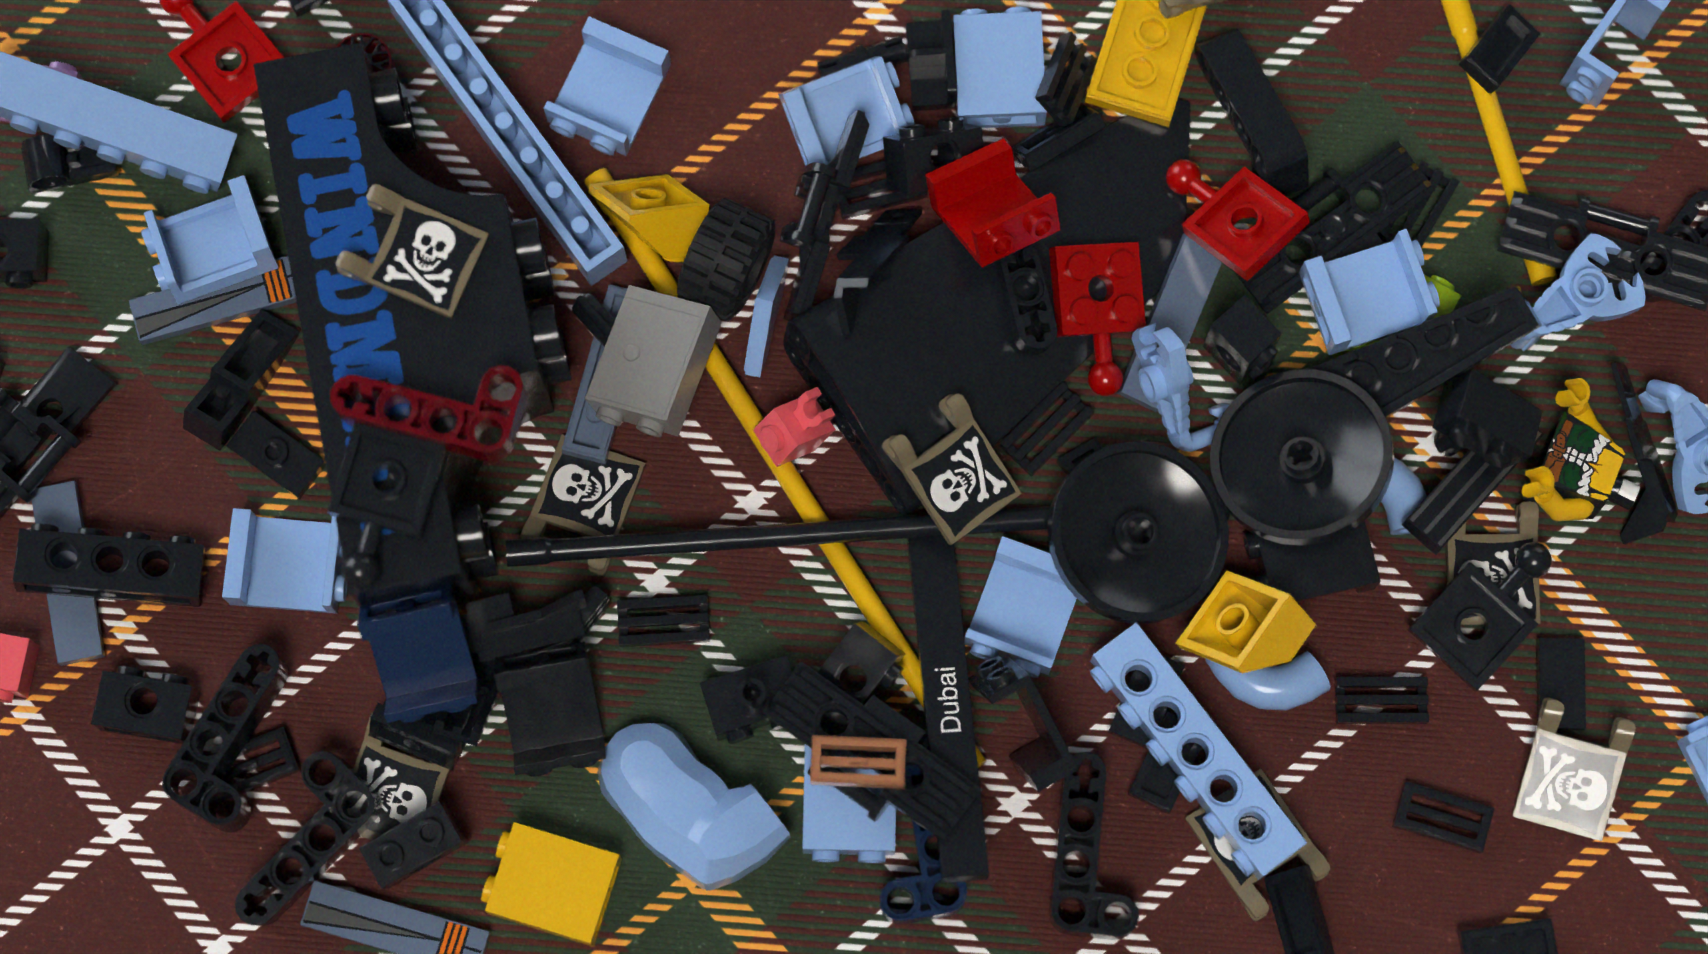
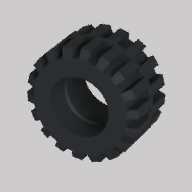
[677,198,775,321]

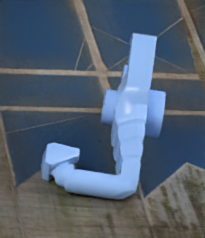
[1510,233,1646,352]
[1132,323,1230,452]
[1638,379,1708,514]

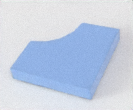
[743,255,789,378]

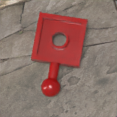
[159,0,284,123]
[1166,160,1310,281]
[1049,242,1146,396]

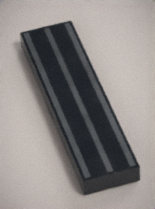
[1402,429,1544,555]

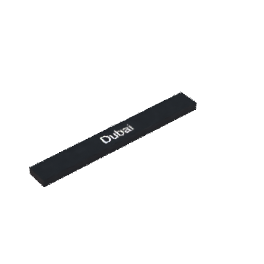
[907,536,989,883]

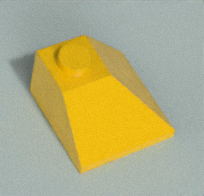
[589,174,709,262]
[1176,571,1316,674]

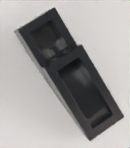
[183,309,299,451]

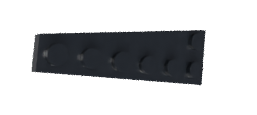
[1307,286,1542,418]

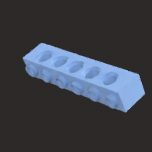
[1090,622,1307,881]

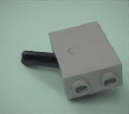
[572,285,722,437]

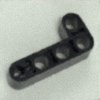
[1195,28,1309,196]
[162,644,288,833]
[235,751,382,926]
[1049,752,1139,940]

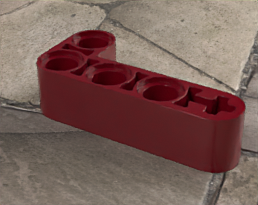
[330,366,527,462]

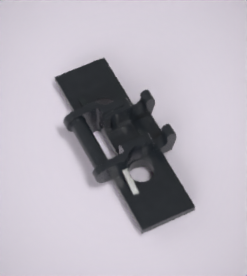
[779,110,870,321]
[1234,141,1436,315]
[1497,191,1708,311]
[0,346,116,518]
[763,661,982,842]

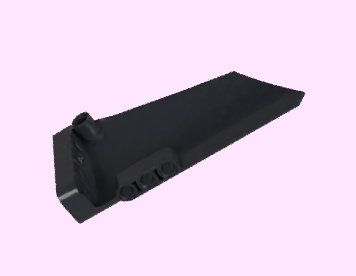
[783,99,1190,516]

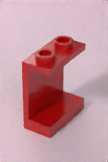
[925,138,1061,267]

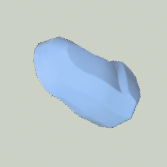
[597,723,791,891]

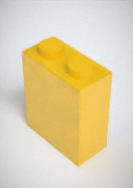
[481,822,622,947]

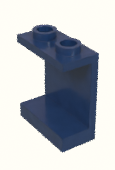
[357,585,479,723]

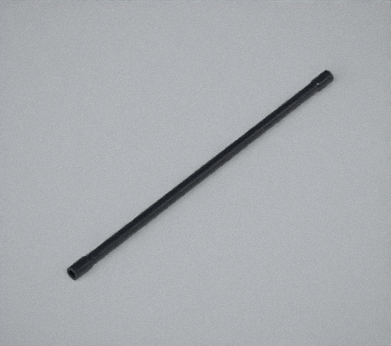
[506,502,1230,567]

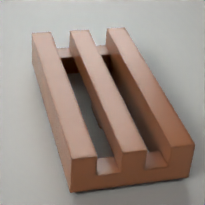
[810,736,906,789]

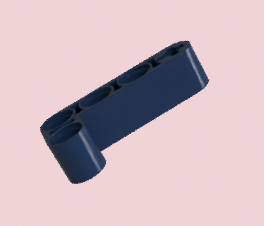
[880,737,967,924]

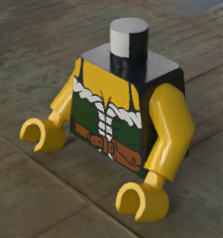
[1522,378,1640,521]

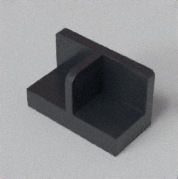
[905,9,957,112]

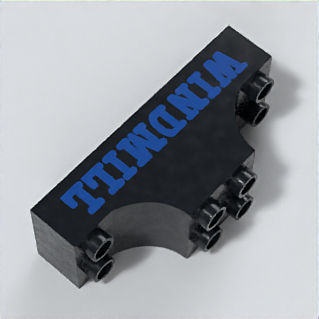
[253,43,572,610]

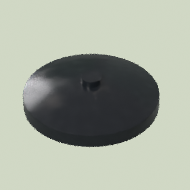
[1210,369,1394,545]
[1047,441,1229,624]

